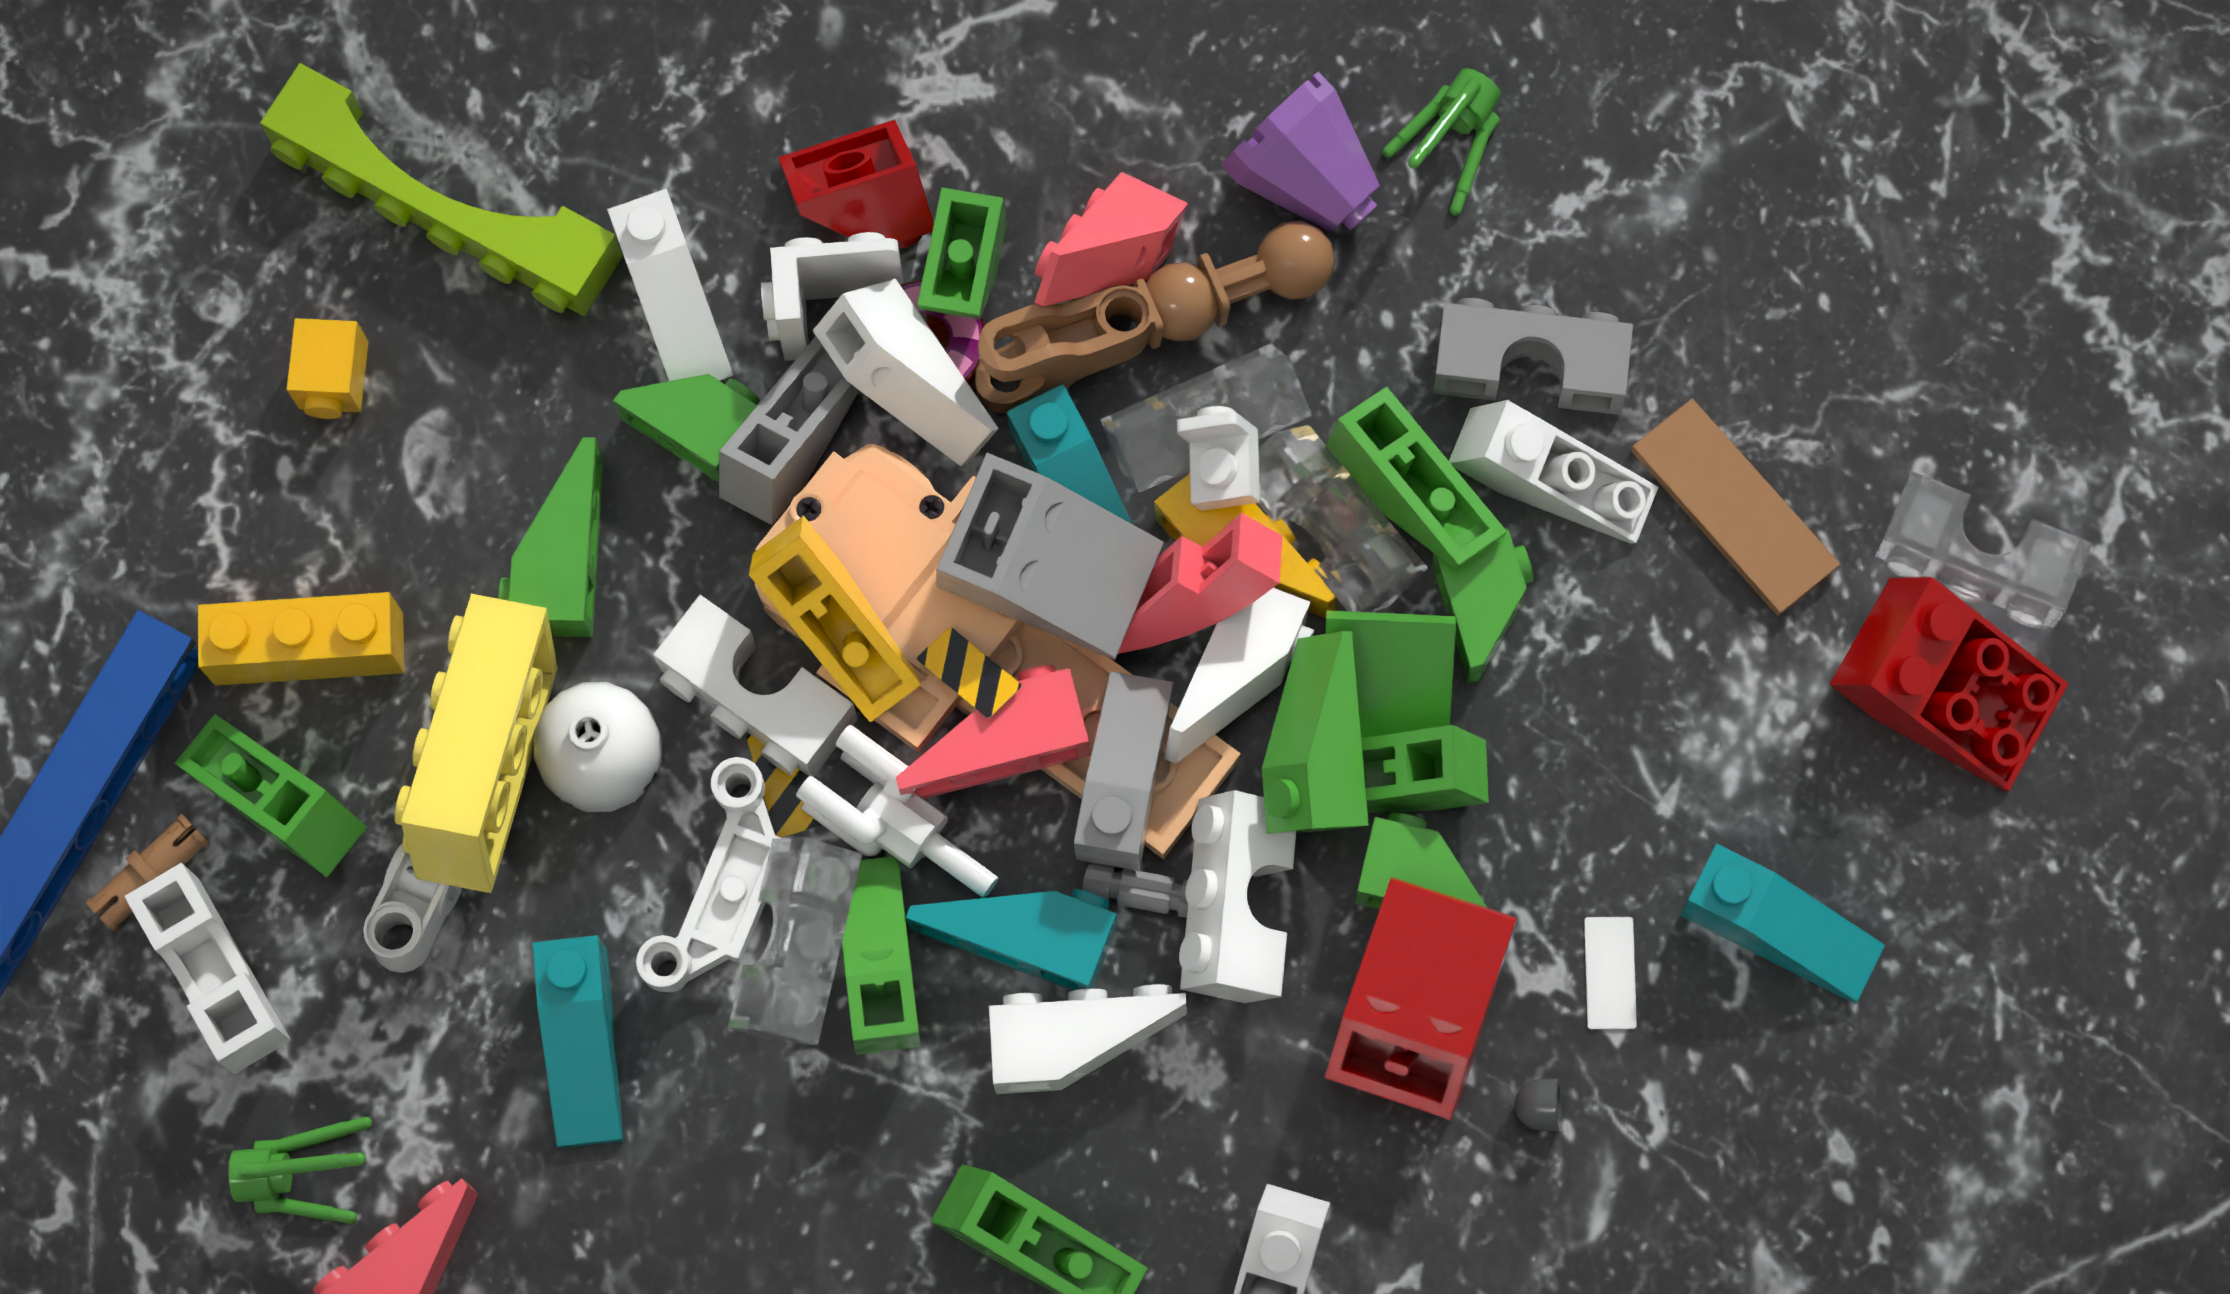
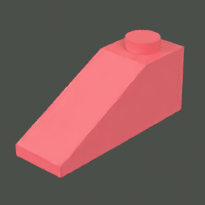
[896,665,1091,799]

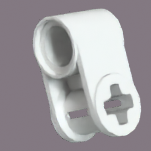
[363,843,463,973]

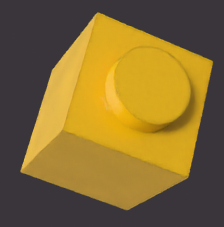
[287,318,369,419]

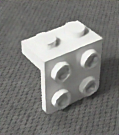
[761,232,904,361]

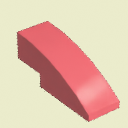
[1118,513,1282,654]

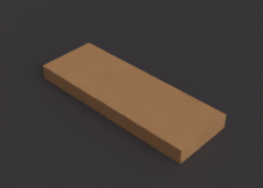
[1631,398,1840,618]

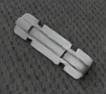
[1082,863,1188,918]

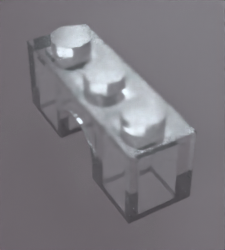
[1100,343,1312,493]
[1258,425,1428,613]
[1875,471,2092,628]
[728,837,862,1045]

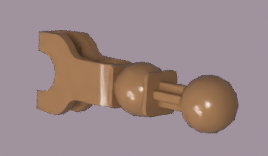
[975,221,1335,414]

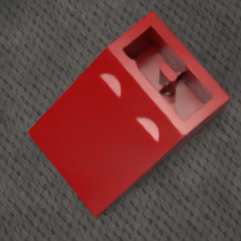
[1829,577,2069,791]
[1324,877,1517,1120]

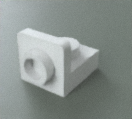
[1177,406,1260,511]

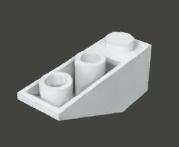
[813,278,999,466]
[1449,400,1659,544]
[989,984,1187,1094]
[1234,1184,1330,1294]

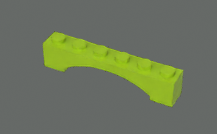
[260,63,623,317]

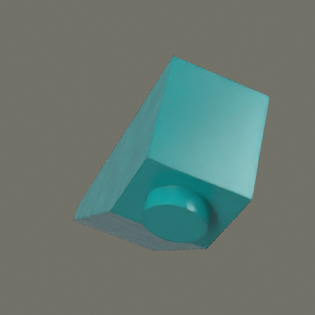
[1007,384,1132,524]
[1680,843,1885,1004]
[906,889,1118,991]
[532,935,624,1148]

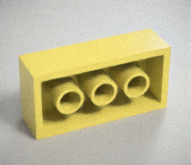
[395,594,558,893]

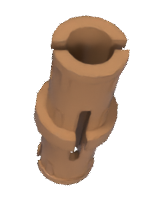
[85,813,210,932]

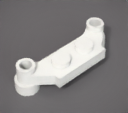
[636,757,789,992]

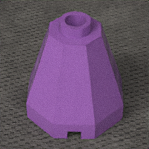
[1221,72,1380,232]

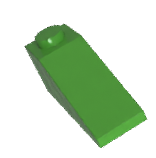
[1323,386,1507,570]
[498,437,604,638]
[1262,631,1369,834]
[174,714,367,878]
[1361,725,1489,813]
[930,1164,1148,1294]

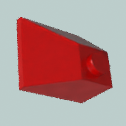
[778,119,934,248]

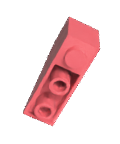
[1034,172,1188,307]
[313,1178,478,1294]

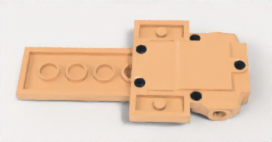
[755,444,1241,860]

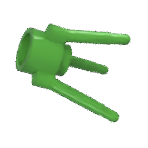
[1382,68,1502,216]
[228,1117,372,1224]

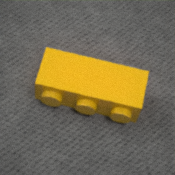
[198,592,405,686]

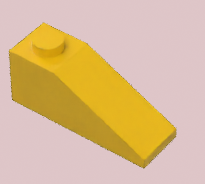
[749,516,921,722]

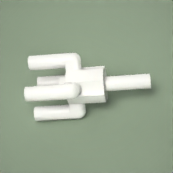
[796,725,999,898]

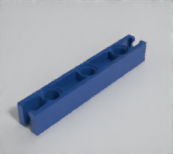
[0,610,199,998]

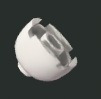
[534,682,662,812]

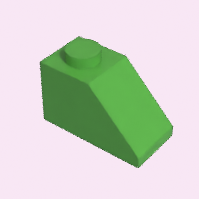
[917,188,1007,319]
[613,374,760,483]
[1432,528,1533,684]
[1355,813,1487,910]

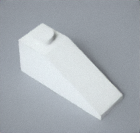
[607,189,735,383]
[1164,588,1315,764]

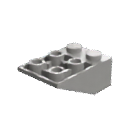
[936,453,1164,660]

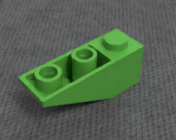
[834,856,921,1055]

